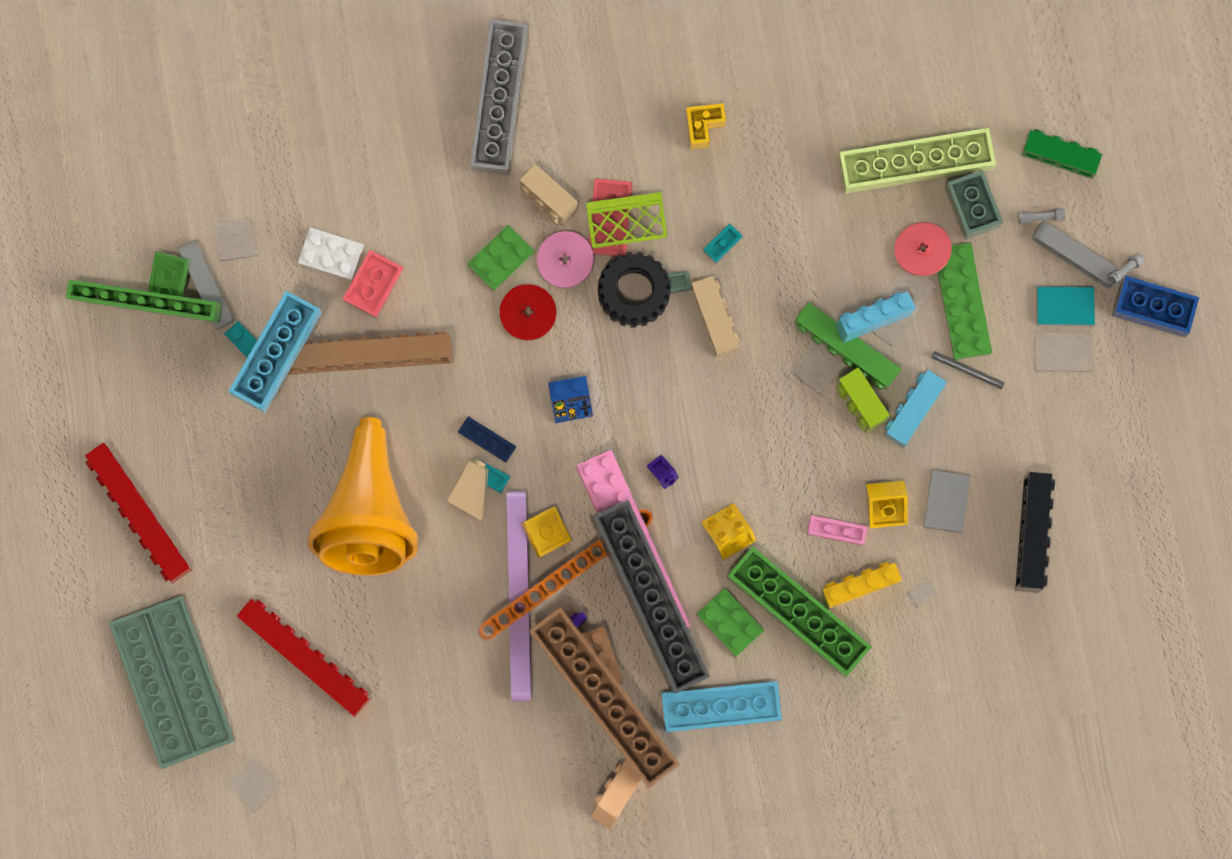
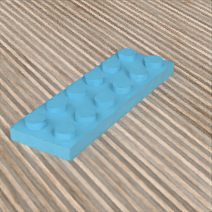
[661,681,782,732]

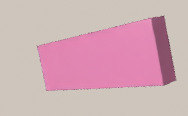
[807,515,867,546]

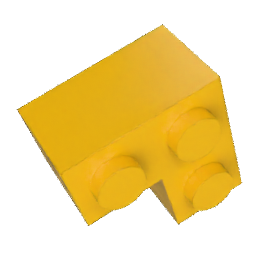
[685,103,726,150]

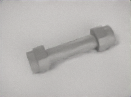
[1018,208,1066,225]
[1107,253,1144,285]

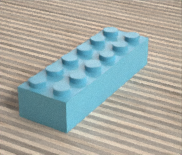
[228,291,322,414]

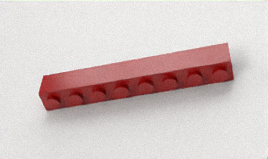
[85,443,192,583]
[236,598,370,718]

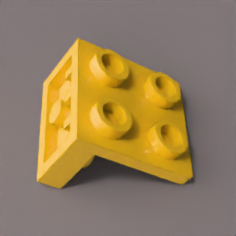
[701,503,756,560]

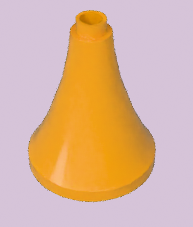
[308,417,418,576]

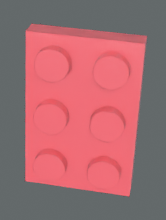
[343,250,404,318]

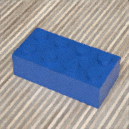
[1112,276,1200,337]

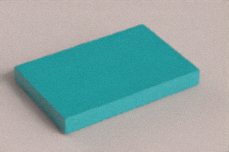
[1036,287,1095,326]

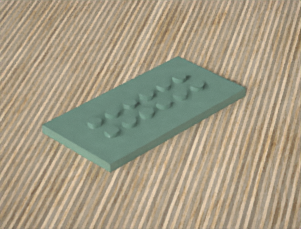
[109,596,235,769]

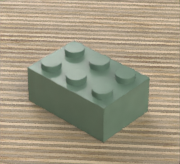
[945,170,1003,240]

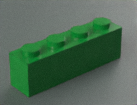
[1021,129,1102,179]

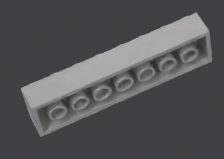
[470,19,528,176]

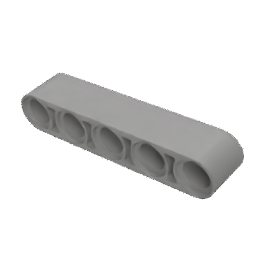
[1032,222,1119,288]
[178,240,234,330]

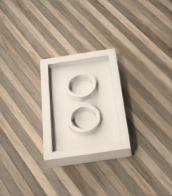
[298,227,365,281]

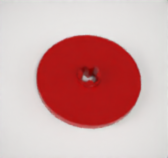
[499,284,557,341]

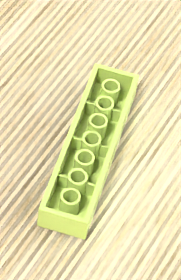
[838,128,996,194]

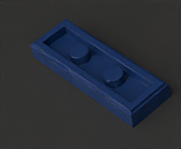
[458,416,517,463]

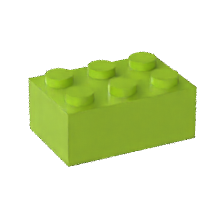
[836,367,890,434]

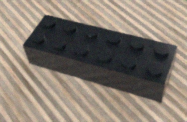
[1015,472,1055,593]

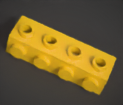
[821,561,902,610]

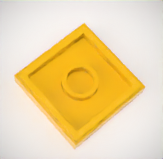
[521,506,572,558]

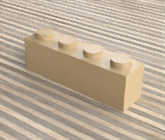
[691,276,741,357]

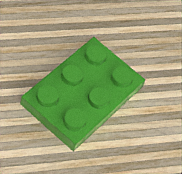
[467,225,535,291]
[696,588,764,657]

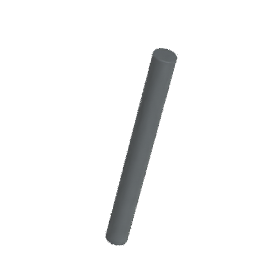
[932,351,1004,389]

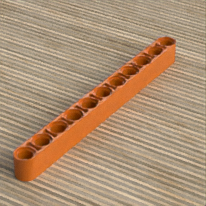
[478,509,653,641]

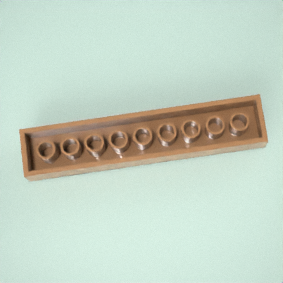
[287,331,453,375]
[529,607,680,788]

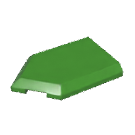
[148,251,190,297]

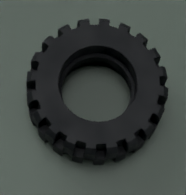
[598,252,670,328]

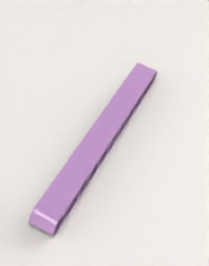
[507,491,531,702]

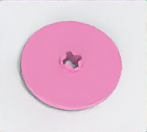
[537,231,594,288]

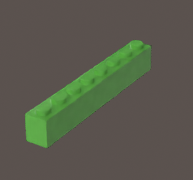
[66,280,222,323]

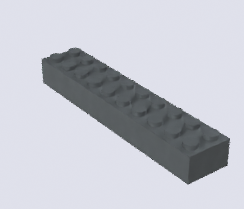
[589,500,710,694]

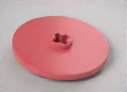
[894,223,952,276]

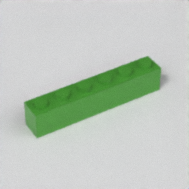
[794,302,902,390]

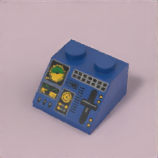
[548,376,593,424]

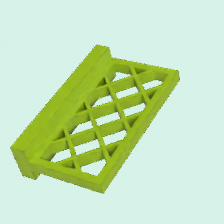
[586,192,668,249]

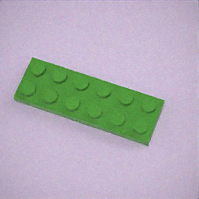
[937,243,992,360]

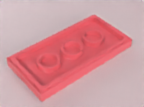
[589,179,632,256]

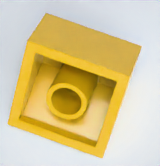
[866,481,908,529]

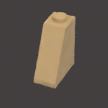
[447,459,489,520]

